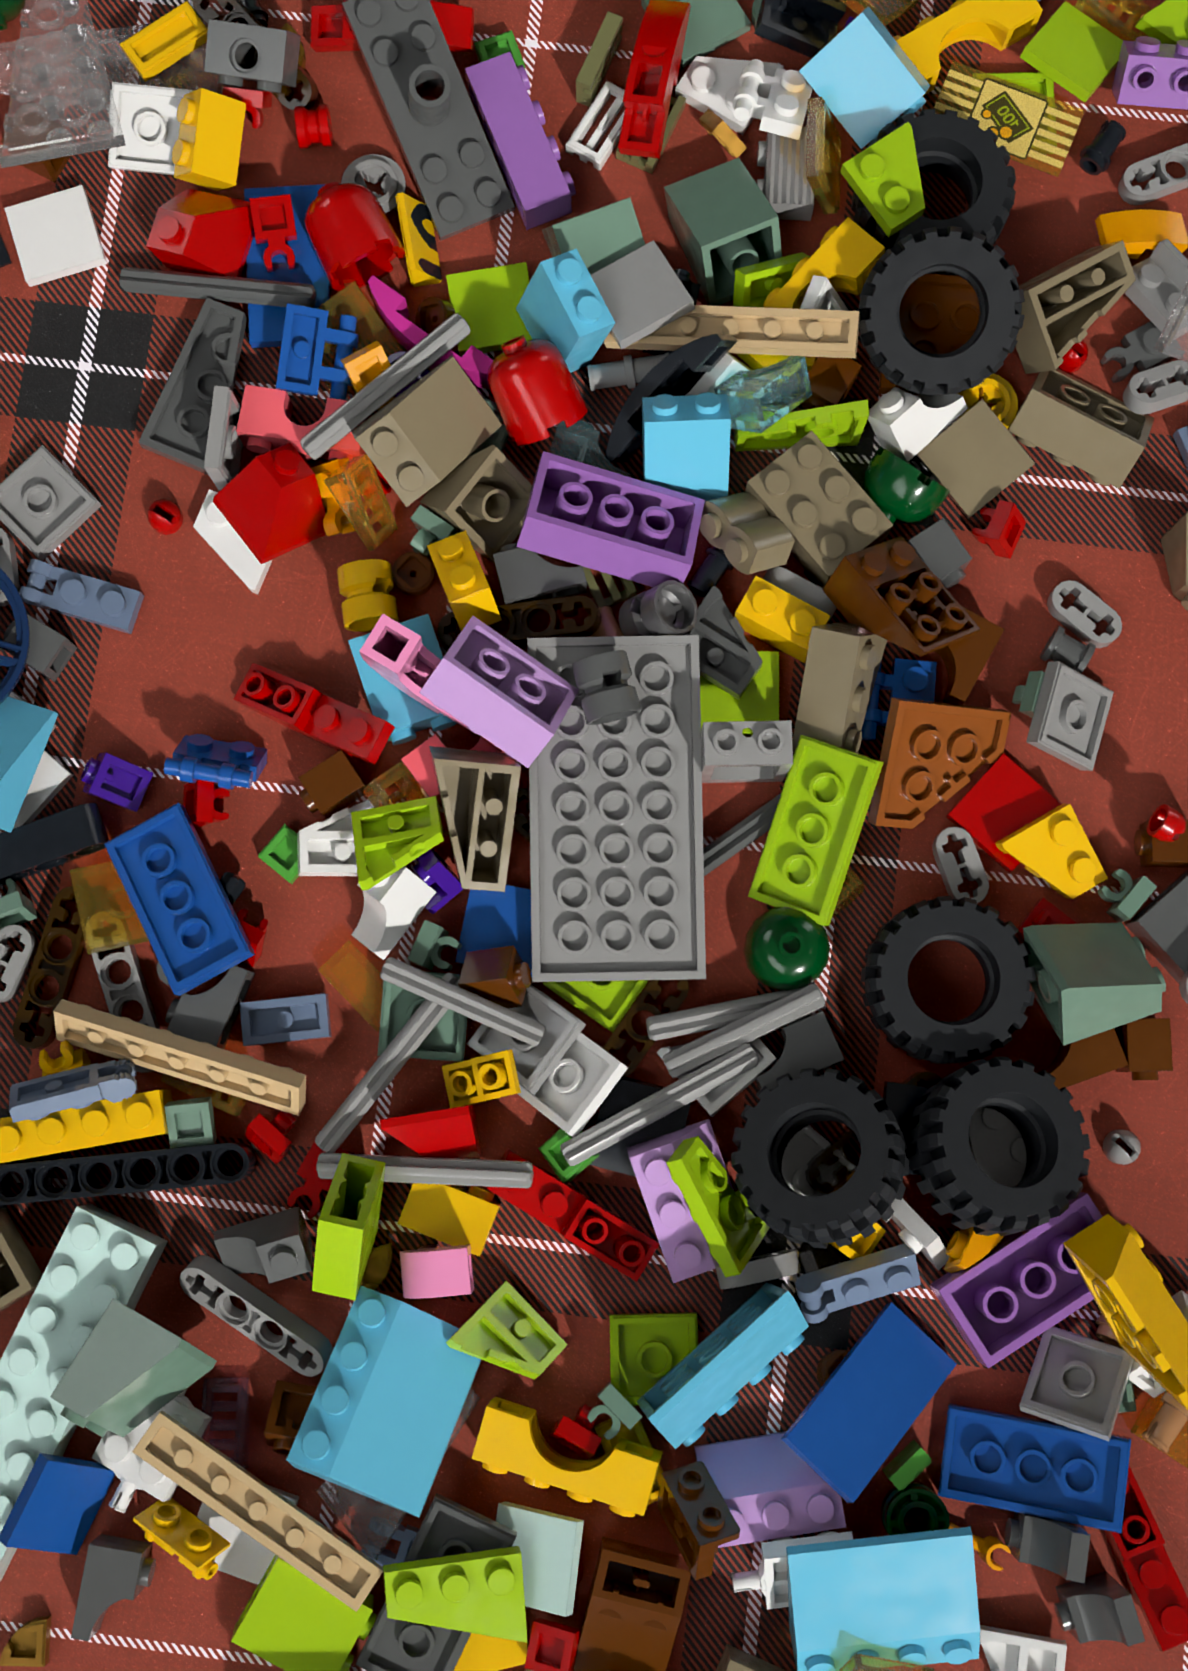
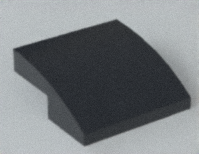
[754,0,848,58]
[589,1077,691,1177]

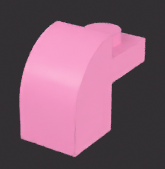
[400,1244,474,1299]

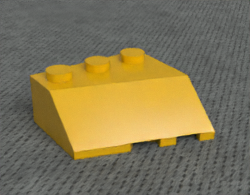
[1063,1214,1188,1410]

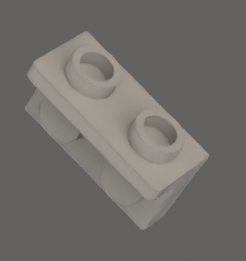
[1125,239,1188,340]

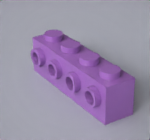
[1111,36,1188,110]
[465,52,576,230]

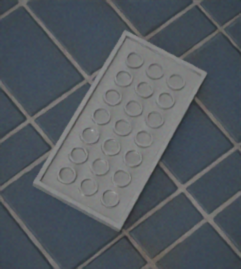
[527,635,706,982]

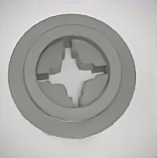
[341,154,406,213]

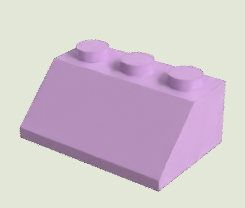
[419,615,579,768]
[627,1119,734,1283]
[694,1431,846,1548]

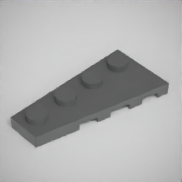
[138,297,247,475]

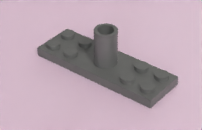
[342,0,515,241]

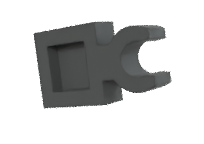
[1100,321,1181,383]

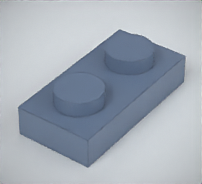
[240,993,332,1046]

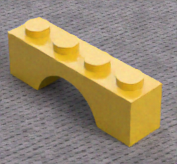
[893,0,1043,96]
[737,217,885,386]
[0,1090,172,1164]
[472,1397,663,1517]

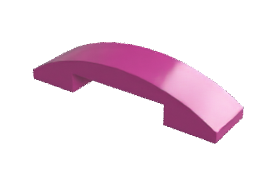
[368,275,493,389]

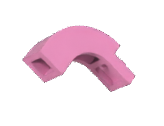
[359,614,474,733]

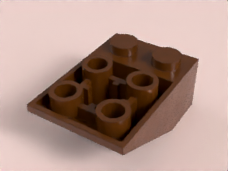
[822,536,980,656]
[574,1536,691,1671]

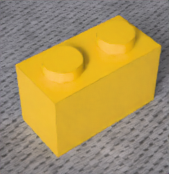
[172,88,246,191]
[427,530,502,631]
[734,576,830,663]
[397,1183,501,1257]

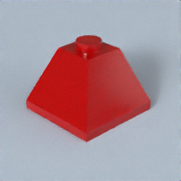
[146,188,255,277]
[213,443,326,564]
[380,1105,482,1159]

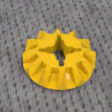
[957,374,1018,429]

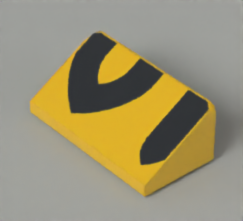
[395,192,442,287]

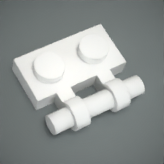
[733,59,813,140]

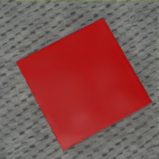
[946,753,1061,873]

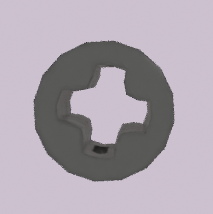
[1040,626,1096,674]

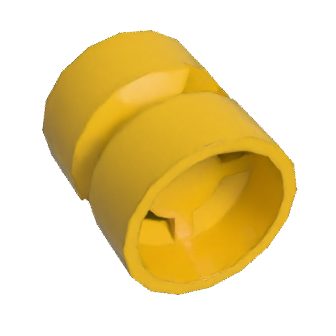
[337,559,399,632]

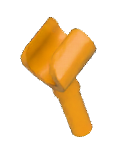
[949,1522,1011,1571]

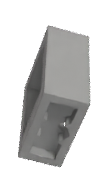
[701,720,793,783]

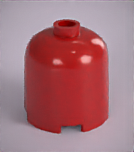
[304,182,405,291]
[487,335,588,446]

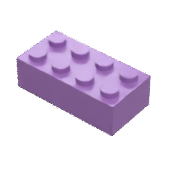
[516,451,705,587]
[929,1192,1102,1369]

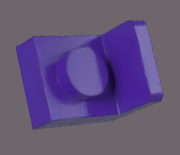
[80,753,153,812]
[413,848,463,914]

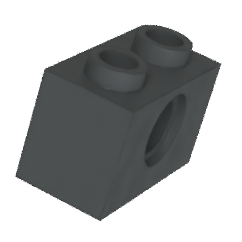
[204,19,301,93]

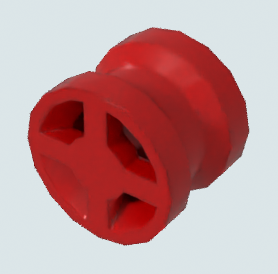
[294,104,333,149]

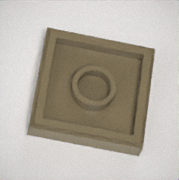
[916,399,1035,519]

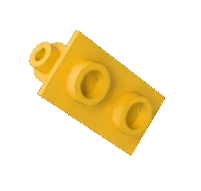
[133,1498,230,1580]

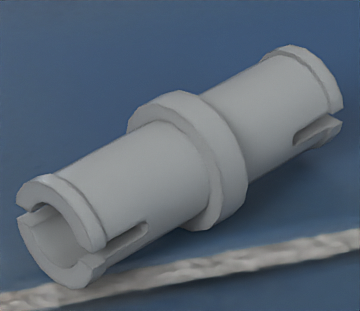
[587,352,669,391]

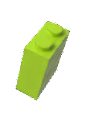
[312,1153,386,1301]
[231,1554,377,1671]

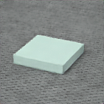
[496,1501,584,1617]

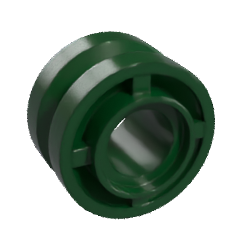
[881,1481,949,1535]

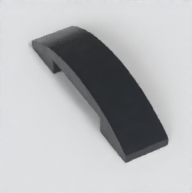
[605,334,738,463]

